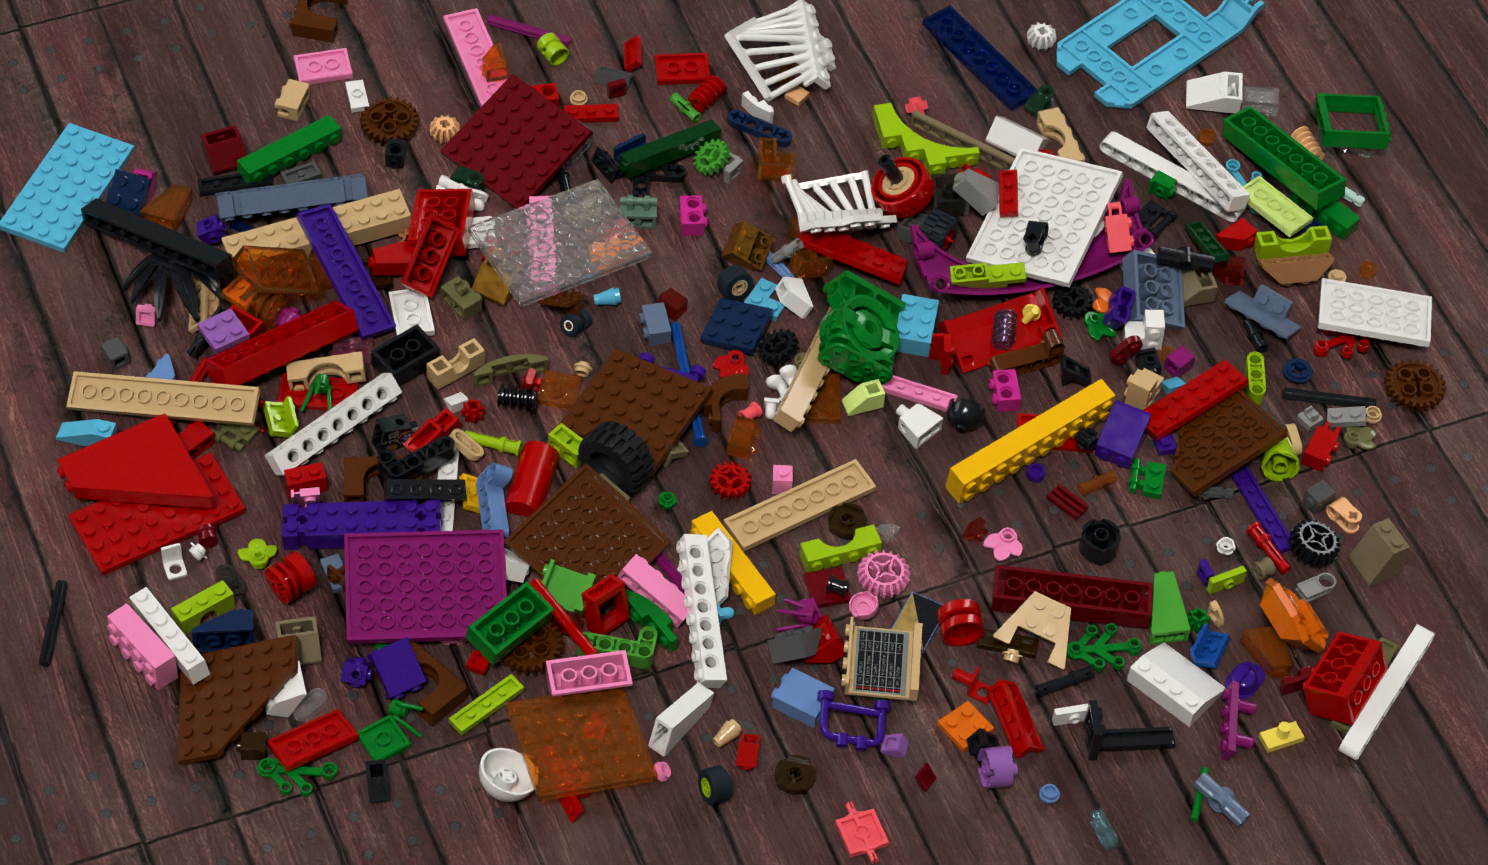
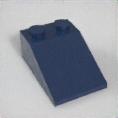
[192,609,255,654]

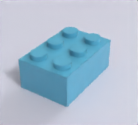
[897,294,939,357]

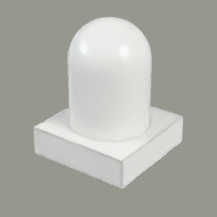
[763,397,780,420]

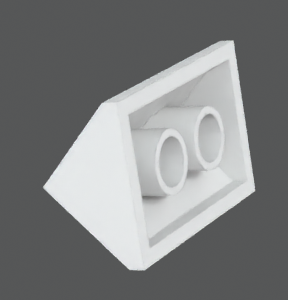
[985,116,1050,156]

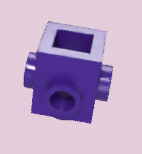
[197,215,227,245]
[341,657,374,687]

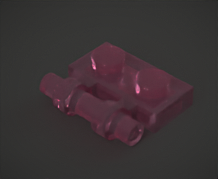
[332,336,373,365]

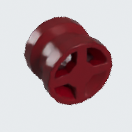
[196,524,219,548]

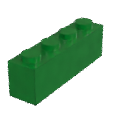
[1289,191,1361,240]

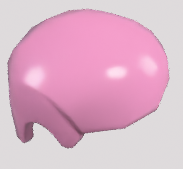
[849,591,879,620]

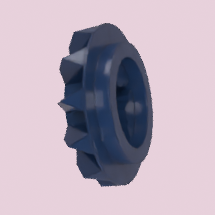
[1282,358,1313,385]

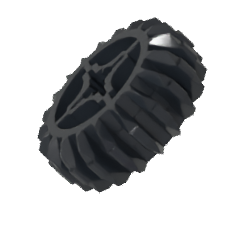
[1288,519,1341,568]

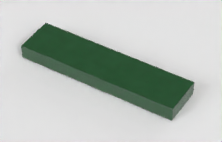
[1185,221,1230,263]

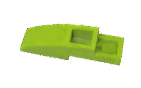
[950,262,1026,288]

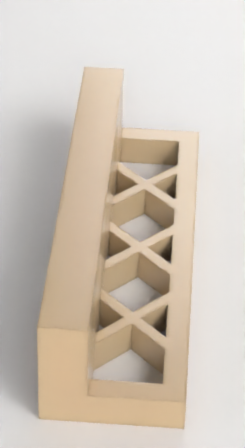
[188,272,220,334]

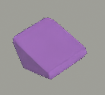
[880,733,908,758]

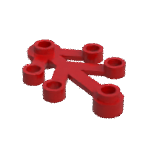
[1313,329,1371,358]

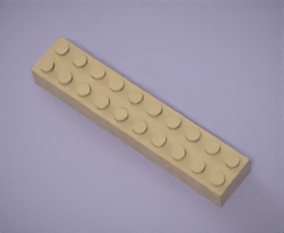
[221,189,411,279]

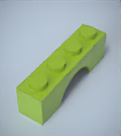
[1253,225,1332,260]
[799,524,882,572]

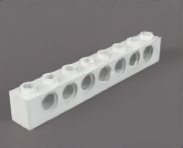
[1146,111,1250,212]
[264,373,402,475]
[676,534,727,688]

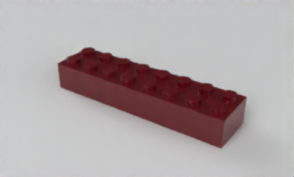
[991,565,1153,629]

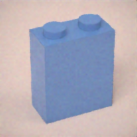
[771,667,835,728]

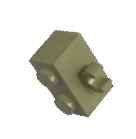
[441,276,482,321]

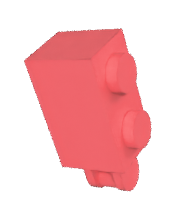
[1103,202,1134,253]

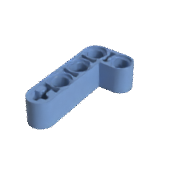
[476,463,512,540]

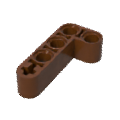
[988,329,1065,376]

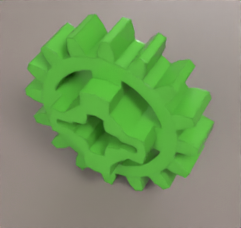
[693,139,731,176]

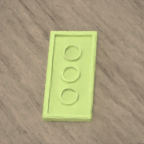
[1243,176,1314,237]

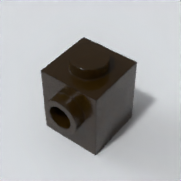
[237,731,267,760]

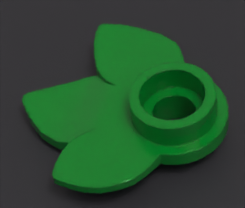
[1084,311,1117,341]

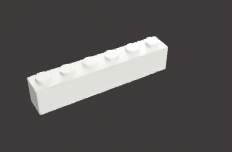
[129,587,210,685]

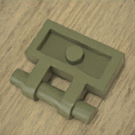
[211,423,260,452]

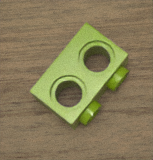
[548,423,583,469]

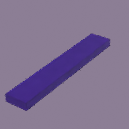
[1230,464,1291,554]

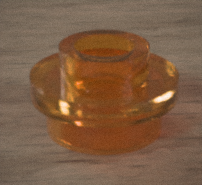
[1359,261,1378,279]

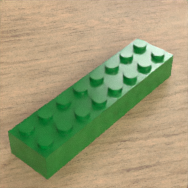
[1222,106,1346,210]

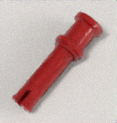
[1246,521,1292,575]

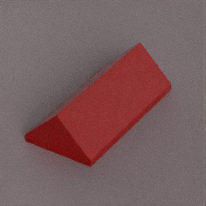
[400,214,460,298]

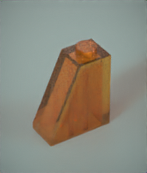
[140,184,193,231]
[1240,627,1292,678]

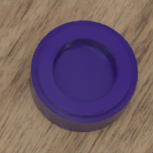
[1026,463,1046,483]

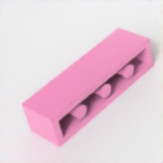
[617,554,687,628]

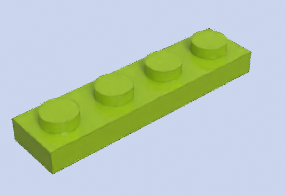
[449,674,524,736]

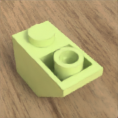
[841,379,885,416]

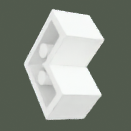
[1122,310,1165,351]

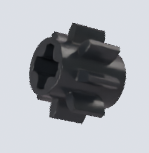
[1075,427,1098,451]

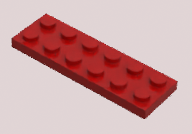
[797,230,908,285]
[1143,359,1249,441]

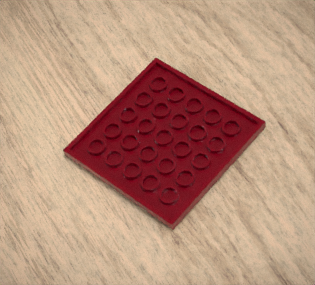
[440,74,593,212]

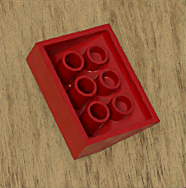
[407,188,475,256]

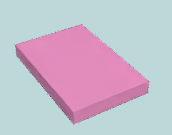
[293,48,353,85]

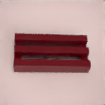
[1046,484,1089,520]

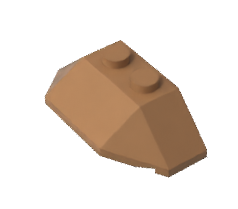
[1258,253,1334,286]

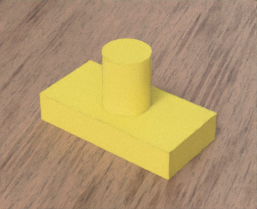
[1259,721,1305,753]

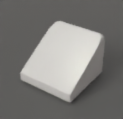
[444,392,469,413]

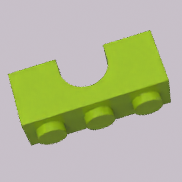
[171,580,235,634]

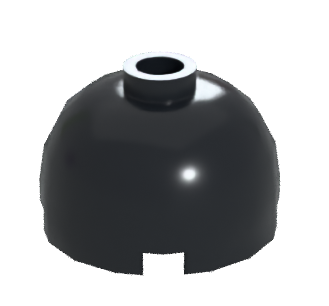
[947,398,986,433]

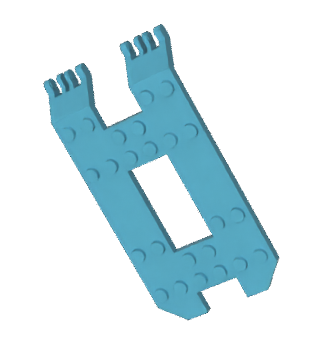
[1056,0,1266,109]

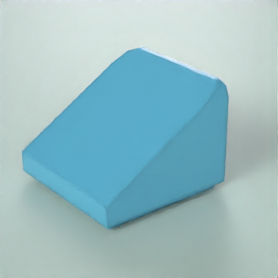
[1162,376,1186,395]

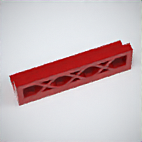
[987,679,1045,758]

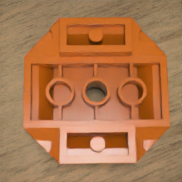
[1260,578,1329,653]

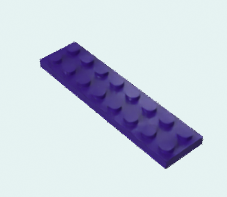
[296,203,396,340]

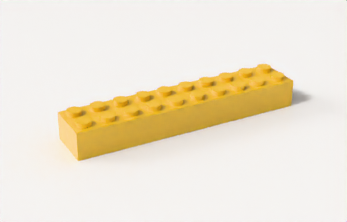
[945,379,1115,504]

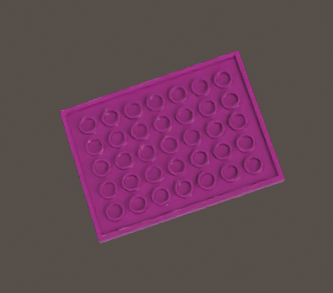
[344,529,507,644]

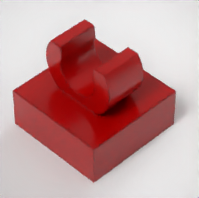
[520,368,543,392]

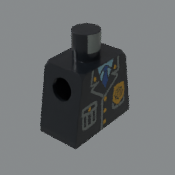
[371,414,418,453]

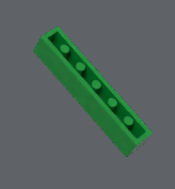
[237,115,342,184]

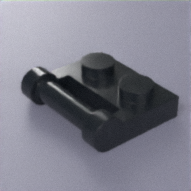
[1138,200,1177,240]

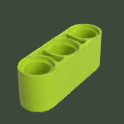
[1244,352,1266,406]

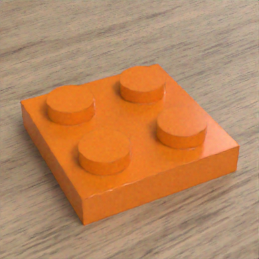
[937,701,994,753]

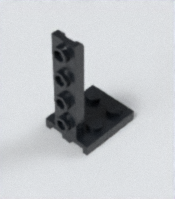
[1083,700,1176,760]

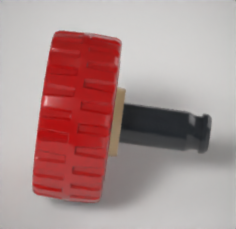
[871,155,934,219]

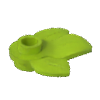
[237,538,277,569]

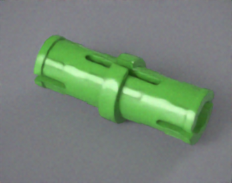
[670,92,701,123]

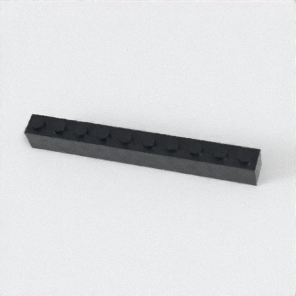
[81,198,234,281]

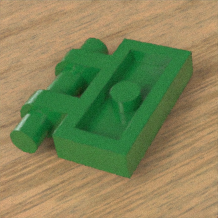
[1128,458,1166,499]

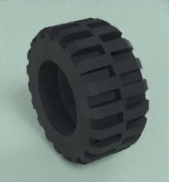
[578,421,654,496]

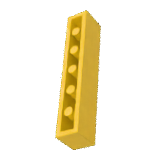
[690,511,776,615]

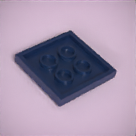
[700,298,773,354]

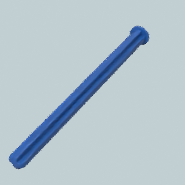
[670,322,708,447]

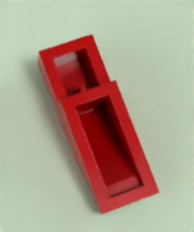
[403,408,462,453]

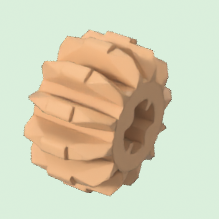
[430,114,460,145]

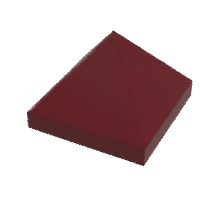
[914,763,937,792]

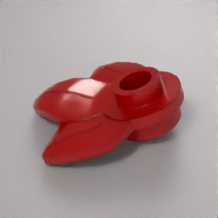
[712,350,749,379]

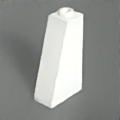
[648,682,714,757]

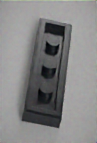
[197,174,273,197]

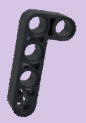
[377,436,455,480]

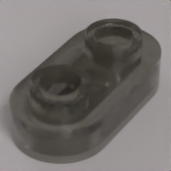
[215,564,246,598]

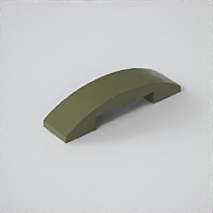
[474,354,548,387]

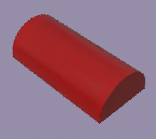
[505,441,560,517]

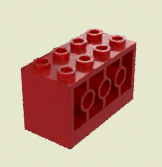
[1303,631,1388,725]

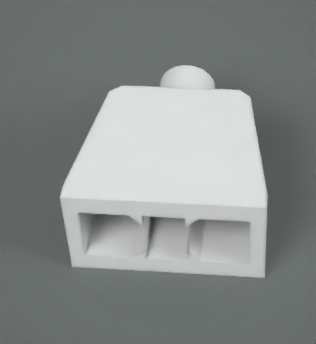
[896,404,943,449]

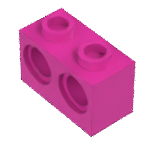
[679,195,707,236]
[989,369,1021,412]

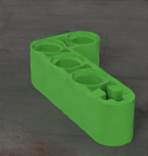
[576,626,657,669]

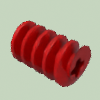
[688,75,727,113]

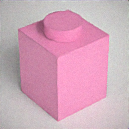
[772,465,793,494]

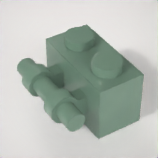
[619,195,657,229]

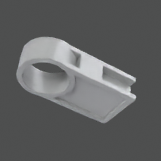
[1295,572,1336,602]

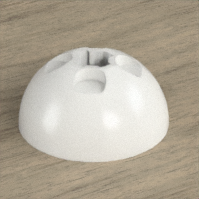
[479,748,538,802]

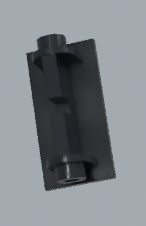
[591,146,624,184]

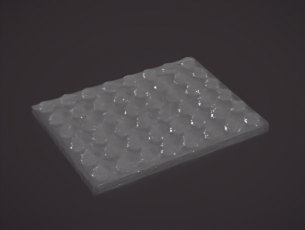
[468,179,652,307]

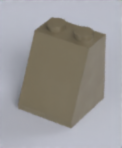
[1348,518,1410,587]

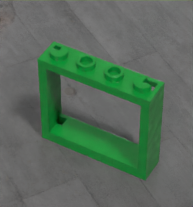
[1314,93,1392,149]

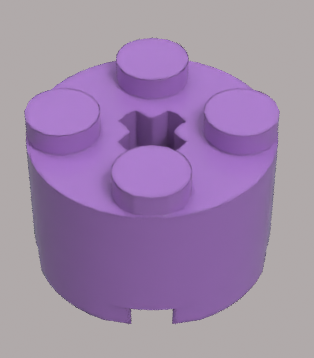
[978,746,1018,789]

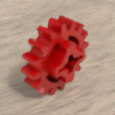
[709,461,752,500]

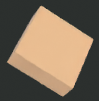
[784,85,810,107]

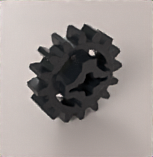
[1052,283,1093,319]
[758,328,799,365]

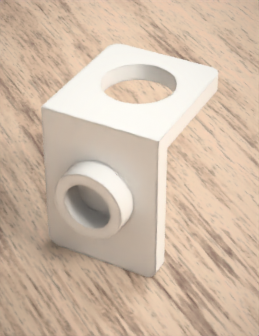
[161,543,188,580]

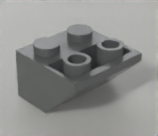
[767,625,822,664]

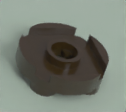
[828,503,867,540]
[775,755,816,795]

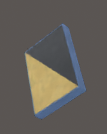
[891,592,943,654]

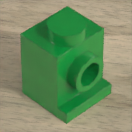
[1147,170,1177,200]

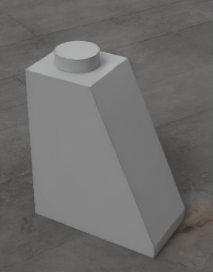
[953,169,999,216]

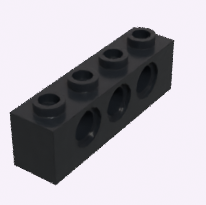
[384,479,466,502]

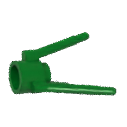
[300,374,332,412]
[389,699,423,738]

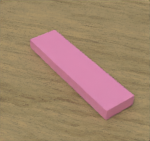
[882,375,958,412]

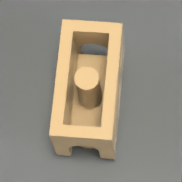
[275,79,310,121]

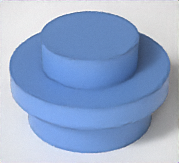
[1039,784,1060,804]

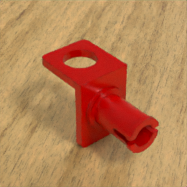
[951,667,992,704]

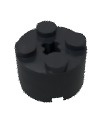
[1079,519,1121,566]

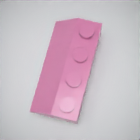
[546,650,633,697]

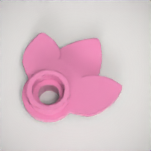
[983,527,1023,561]

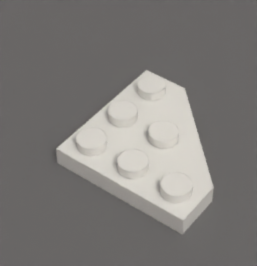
[677,528,733,605]

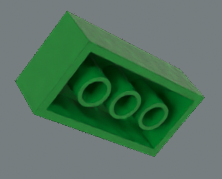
[465,582,554,665]

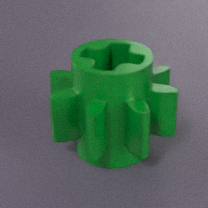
[1187,607,1211,633]

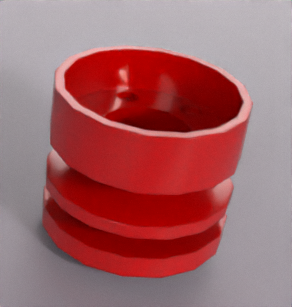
[264,551,317,604]

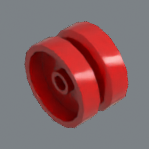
[937,599,985,646]

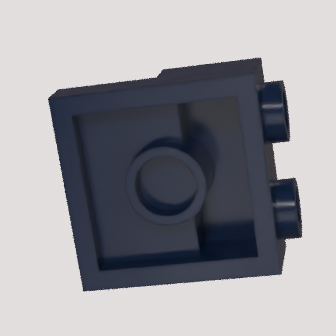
[105,169,152,215]

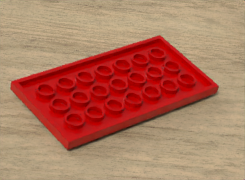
[68,452,246,576]

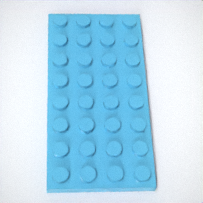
[0,123,135,253]

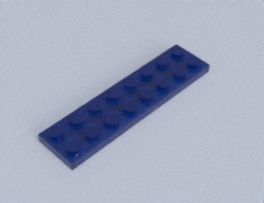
[922,5,1039,111]

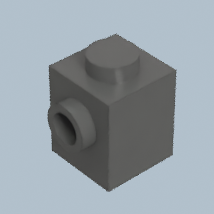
[100,337,129,372]
[1303,480,1336,514]

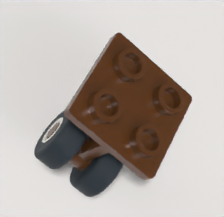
[537,289,592,336]

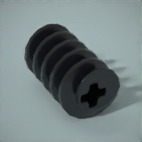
[497,384,538,411]

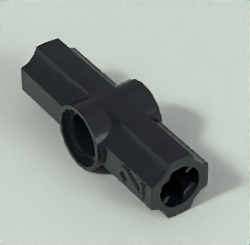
[1156,246,1215,272]

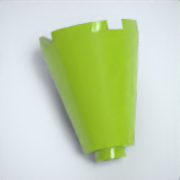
[1261,437,1300,481]

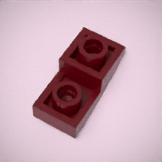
[1279,666,1314,695]

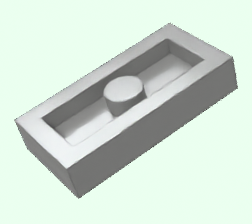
[1327,406,1366,428]

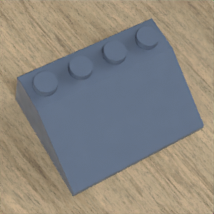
[1122,250,1185,329]

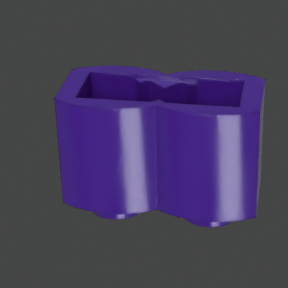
[1103,286,1135,330]

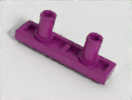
[1219,681,1256,761]

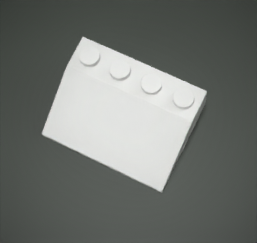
[1127,642,1225,727]

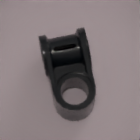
[1023,220,1049,256]

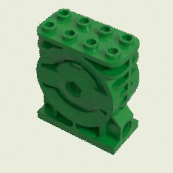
[817,270,905,385]

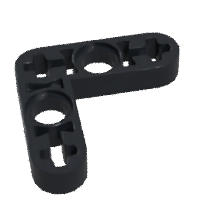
[632,164,686,197]

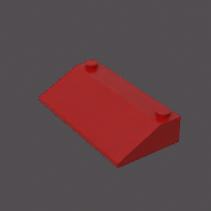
[937,287,1063,374]

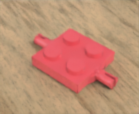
[835,801,889,864]

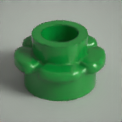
[658,492,677,510]

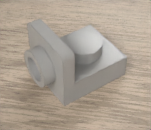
[723,152,743,185]

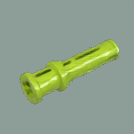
[465,430,523,457]

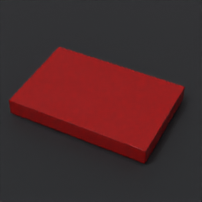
[654,53,710,85]

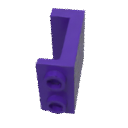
[367,637,426,699]

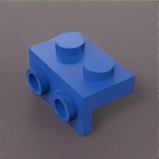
[1190,624,1231,669]

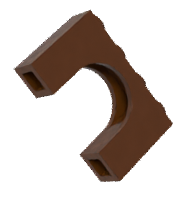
[289,0,348,43]
[344,456,423,504]
[376,640,468,726]

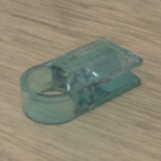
[1090,808,1118,850]

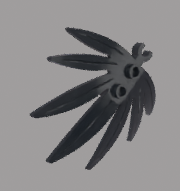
[123,253,232,322]

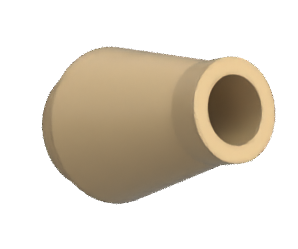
[712,719,742,748]

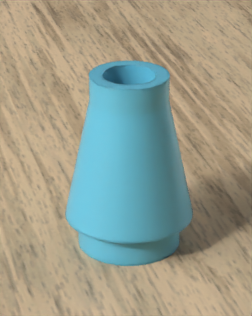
[594,287,622,306]

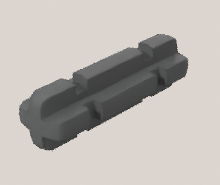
[1197,486,1234,499]

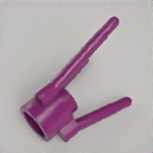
[775,598,818,632]

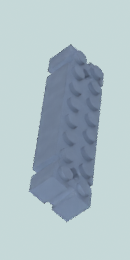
[215,173,368,221]

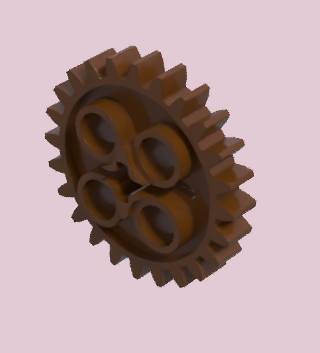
[360,96,419,145]
[1384,358,1446,412]
[501,622,564,676]

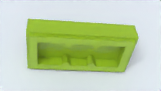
[1207,566,1247,594]

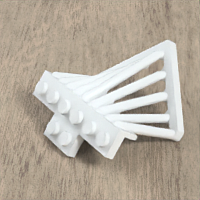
[724,0,836,102]
[781,170,897,234]

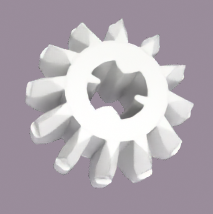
[1027,22,1057,51]

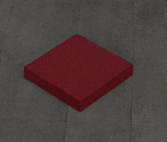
[804,567,851,608]

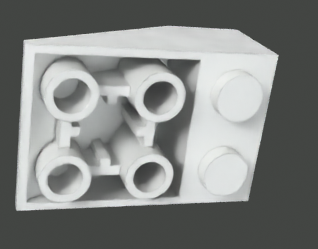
[1186,72,1243,113]

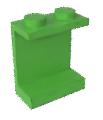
[542,559,596,616]

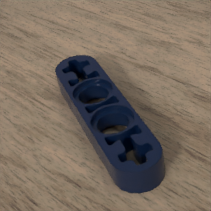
[727,110,792,148]

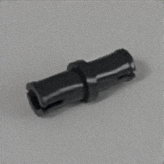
[1243,319,1269,353]

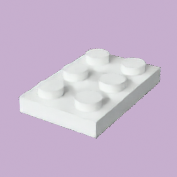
[388,289,435,336]

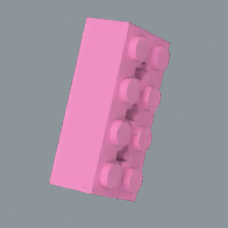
[107,603,178,691]

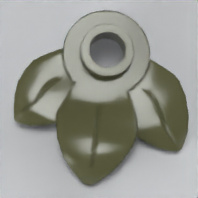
[1343,426,1377,450]

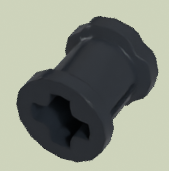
[826,575,850,597]

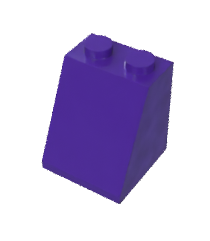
[1094,400,1151,470]

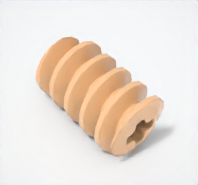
[1291,126,1325,160]

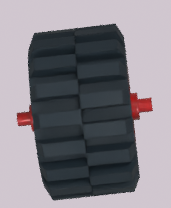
[920,209,957,252]

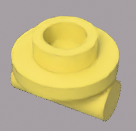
[1022,304,1041,324]

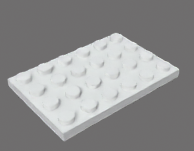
[1318,278,1432,347]

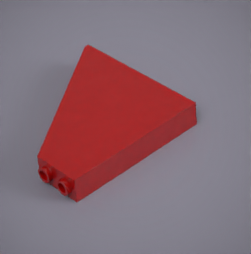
[56,413,216,509]

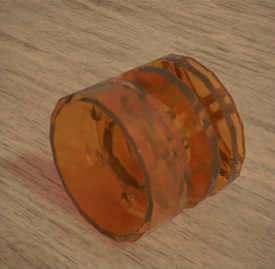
[239,281,288,330]

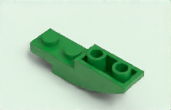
[626,589,678,653]

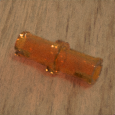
[1078,470,1117,495]

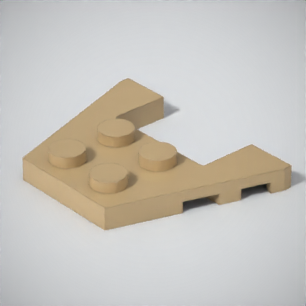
[993,591,1071,670]

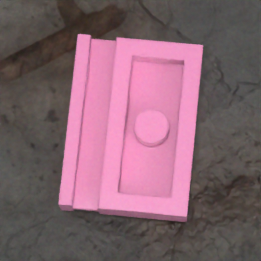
[291,487,320,508]

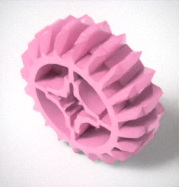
[857,549,910,600]

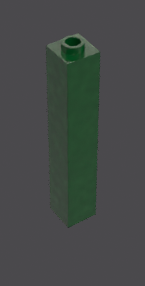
[619,119,721,178]

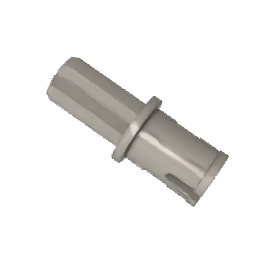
[770,238,804,264]

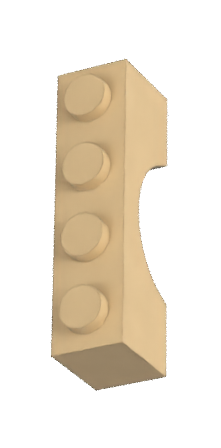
[1037,107,1085,162]
[286,351,366,391]

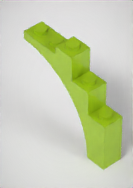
[872,103,980,176]

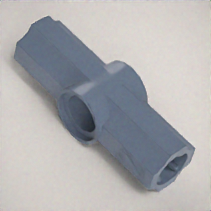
[1193,772,1251,827]

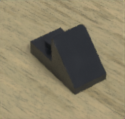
[1060,354,1091,387]
[365,759,390,803]

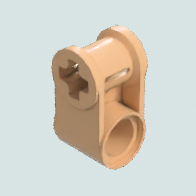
[1326,497,1362,534]

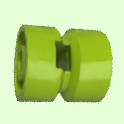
[537,32,569,66]

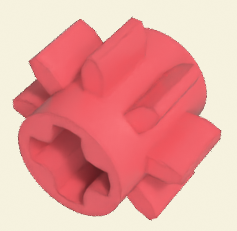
[905,96,928,115]

